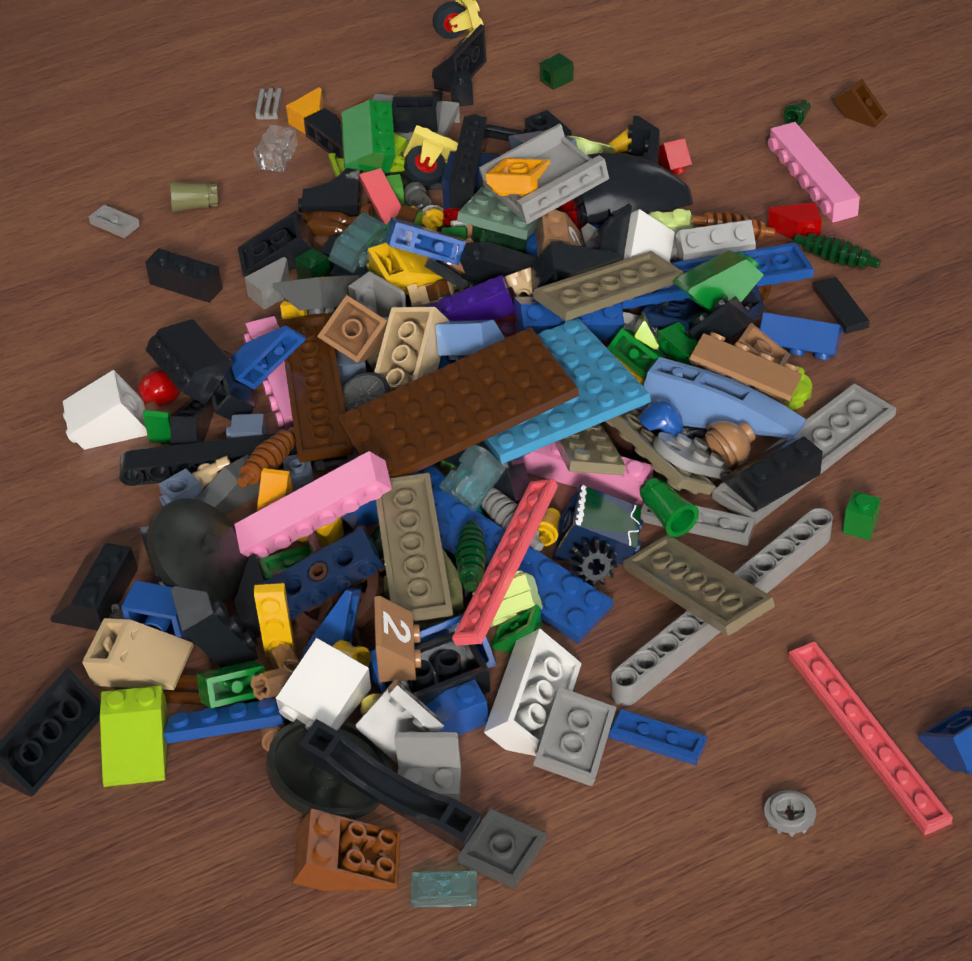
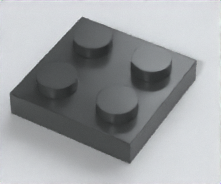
[458,808,547,889]

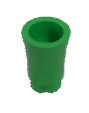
[640,478,699,537]

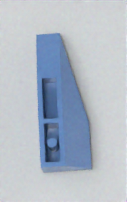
[637,357,806,439]

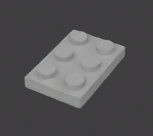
[533,687,616,786]

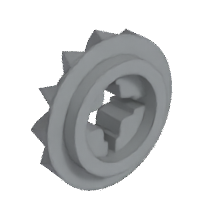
[764,790,816,837]

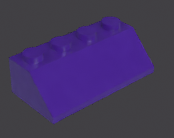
[426,275,515,321]

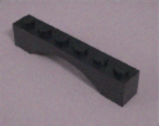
[449,114,487,209]
[299,719,481,851]

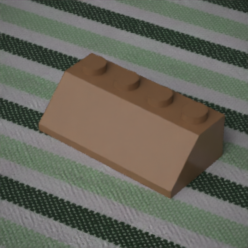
[690,332,802,406]

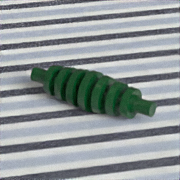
[794,233,881,270]
[455,519,487,591]

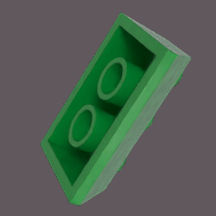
[341,100,395,173]

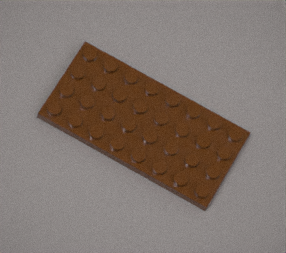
[337,327,579,478]

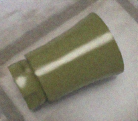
[170,181,218,213]

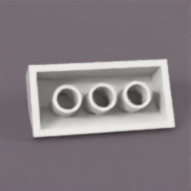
[484,629,582,756]

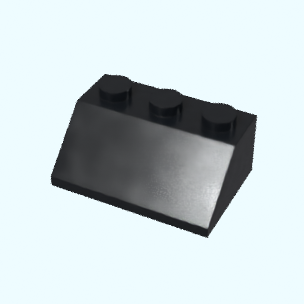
[432,24,487,93]
[721,436,823,511]
[50,543,137,631]
[170,586,258,668]
[389,631,491,705]

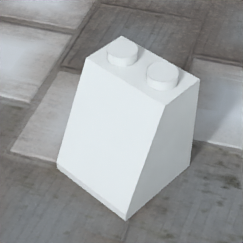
[624,209,675,263]
[63,370,147,450]
[276,638,371,730]

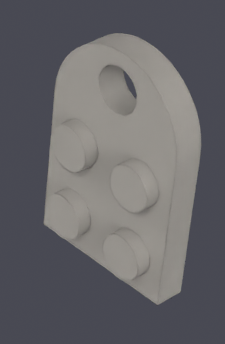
[653,432,731,479]

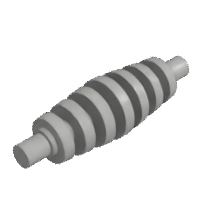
[476,484,544,552]

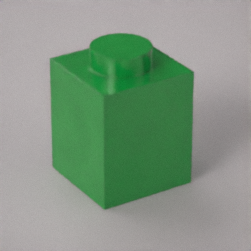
[843,491,881,540]

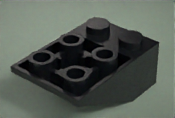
[392,91,443,133]
[531,241,621,292]

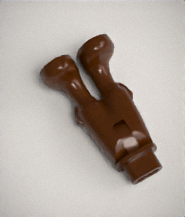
[299,204,374,237]

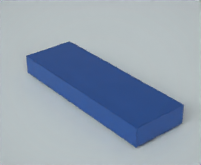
[609,709,707,766]

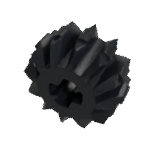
[569,537,618,587]

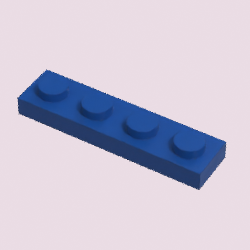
[164,698,286,744]

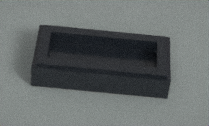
[424,258,475,291]

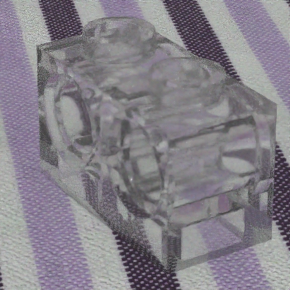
[254,125,298,172]

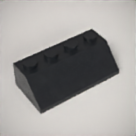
[145,319,234,404]
[0,667,101,797]

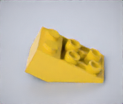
[368,243,446,295]

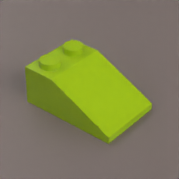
[100,685,168,787]

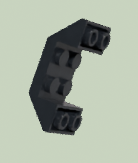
[628,116,660,165]
[689,284,766,342]

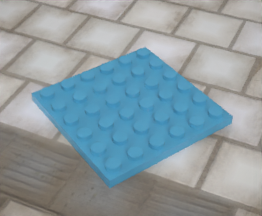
[484,318,651,464]

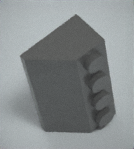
[273,275,359,315]

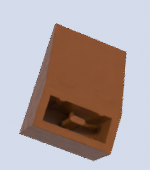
[292,808,400,891]

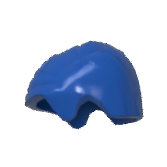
[637,400,683,435]

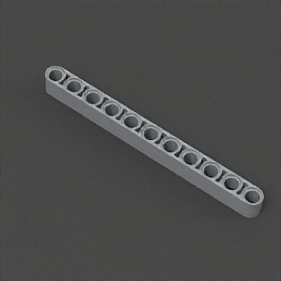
[611,508,833,706]

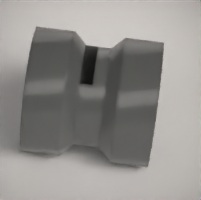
[404,182,431,210]

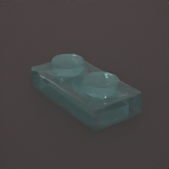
[411,871,478,908]

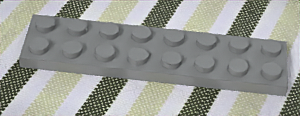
[712,383,896,525]

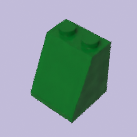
[672,250,764,313]

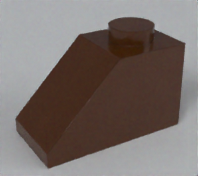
[833,79,887,127]

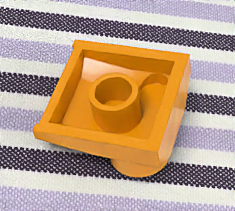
[486,157,550,197]

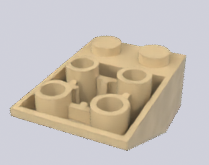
[82,618,194,690]

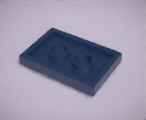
[641,298,705,333]

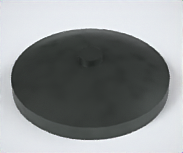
[147,498,248,603]
[266,720,392,820]

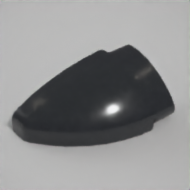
[573,153,693,227]

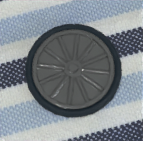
[342,372,390,412]

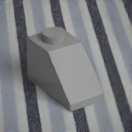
[245,257,290,310]

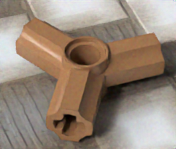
[251,644,301,701]

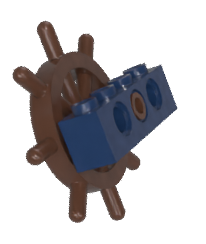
[261,525,390,647]

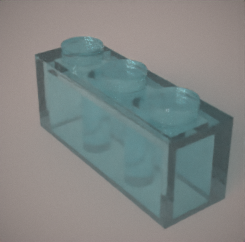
[328,212,386,273]

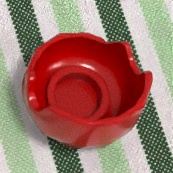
[137,370,180,407]

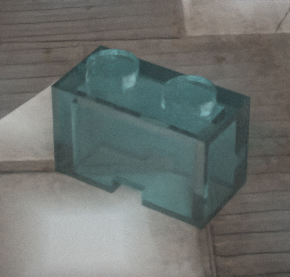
[439,444,506,512]

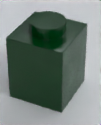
[539,53,574,90]
[295,247,331,280]

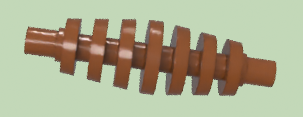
[690,212,775,240]
[237,427,295,488]

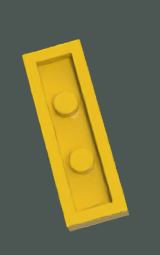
[254,583,295,657]

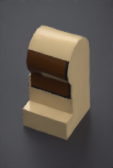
[407,280,455,307]

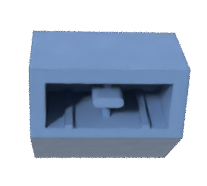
[435,320,505,360]

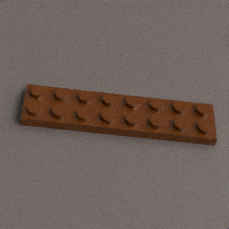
[278,313,353,463]

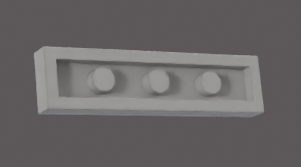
[640,502,756,546]

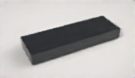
[813,277,870,334]

